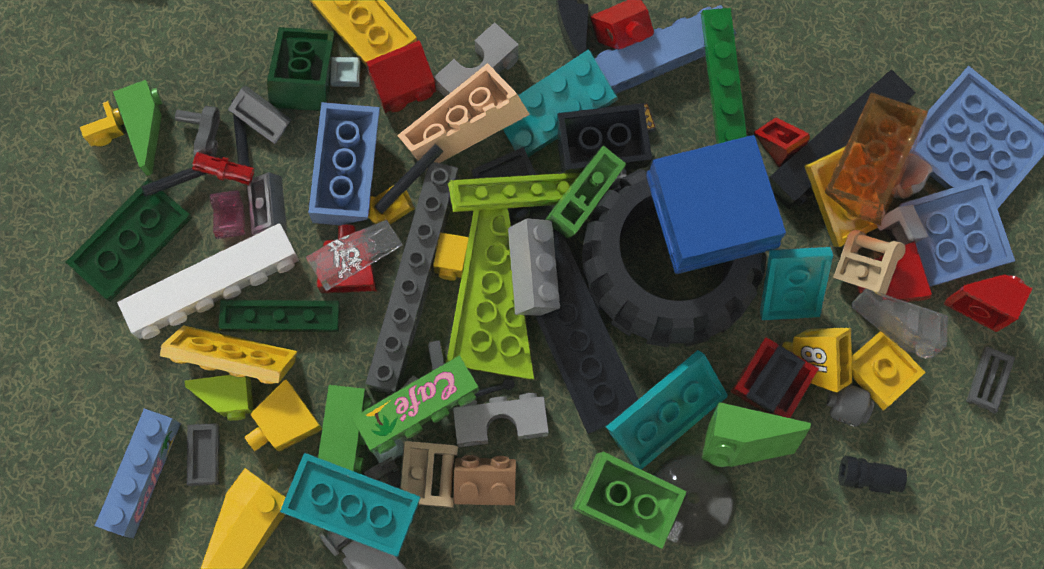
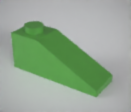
[113,80,163,176]
[545,146,626,239]

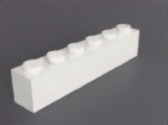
[117,223,299,339]

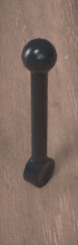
[457,378,515,405]

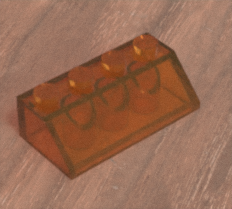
[825,92,928,226]

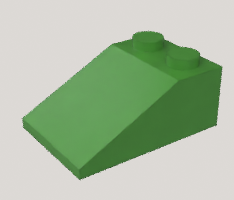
[702,402,811,467]
[572,452,687,549]

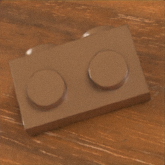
[454,455,516,505]

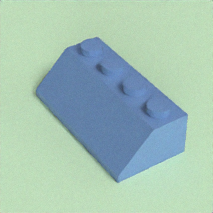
[308,102,380,225]

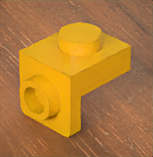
[80,101,124,147]
[368,185,415,225]

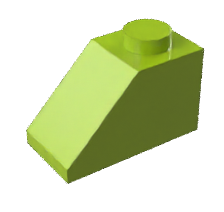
[185,375,253,421]

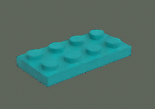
[503,49,619,157]
[606,350,728,470]
[280,453,421,557]

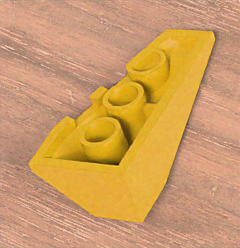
[201,468,286,569]

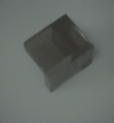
[364,457,401,489]

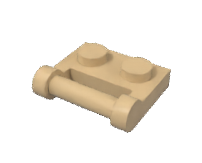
[833,230,905,295]
[400,441,458,508]

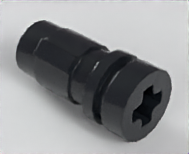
[838,455,907,494]

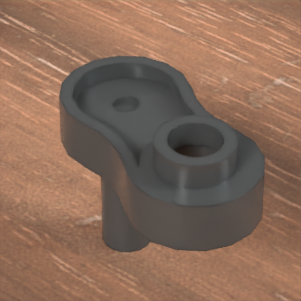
[175,106,220,157]

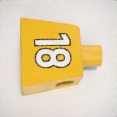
[782,328,852,392]

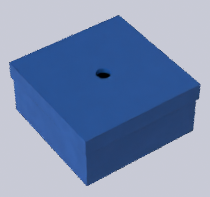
[646,135,786,274]

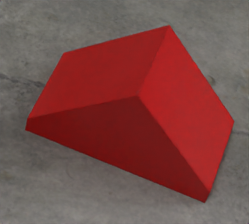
[754,117,810,167]

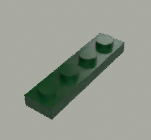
[219,300,340,332]

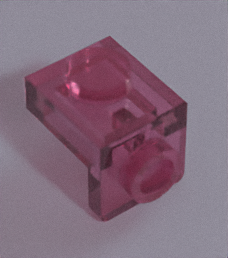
[210,190,245,239]

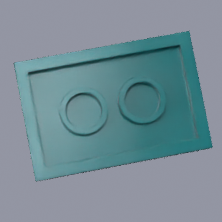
[760,247,833,320]

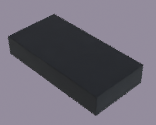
[745,345,805,414]

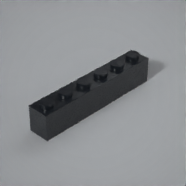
[769,69,916,209]

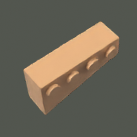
[398,63,530,171]

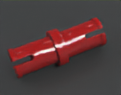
[192,152,255,186]

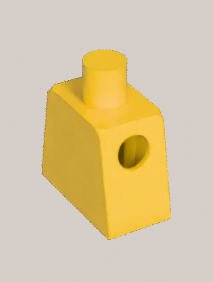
[245,379,322,451]

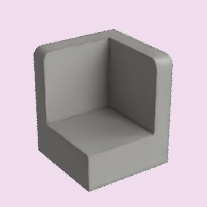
[875,205,928,245]

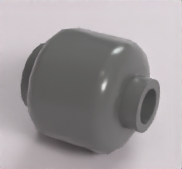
[826,384,874,427]

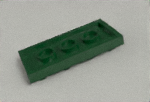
[65,178,192,302]

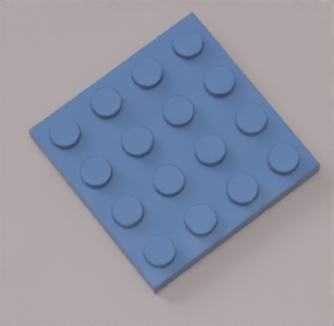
[896,66,1044,209]

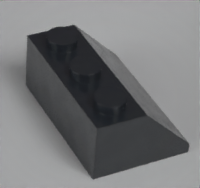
[557,103,652,174]

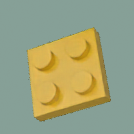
[852,328,925,410]

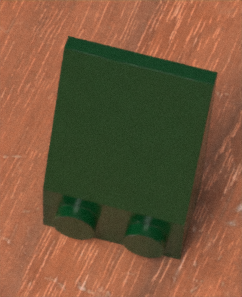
[267,27,335,111]

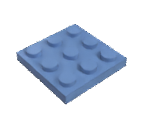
[899,178,1015,287]

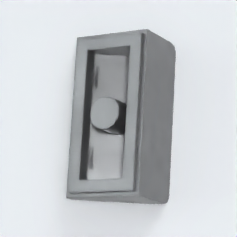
[247,172,287,235]

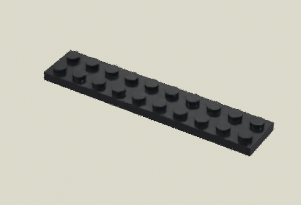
[471,147,638,435]

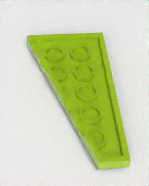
[446,208,534,380]

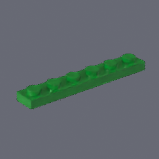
[700,8,747,144]

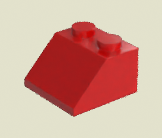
[366,40,436,113]
[944,274,1032,332]
[730,337,819,418]

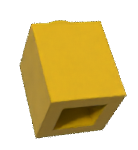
[433,232,469,281]

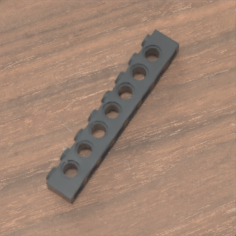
[365,162,459,395]

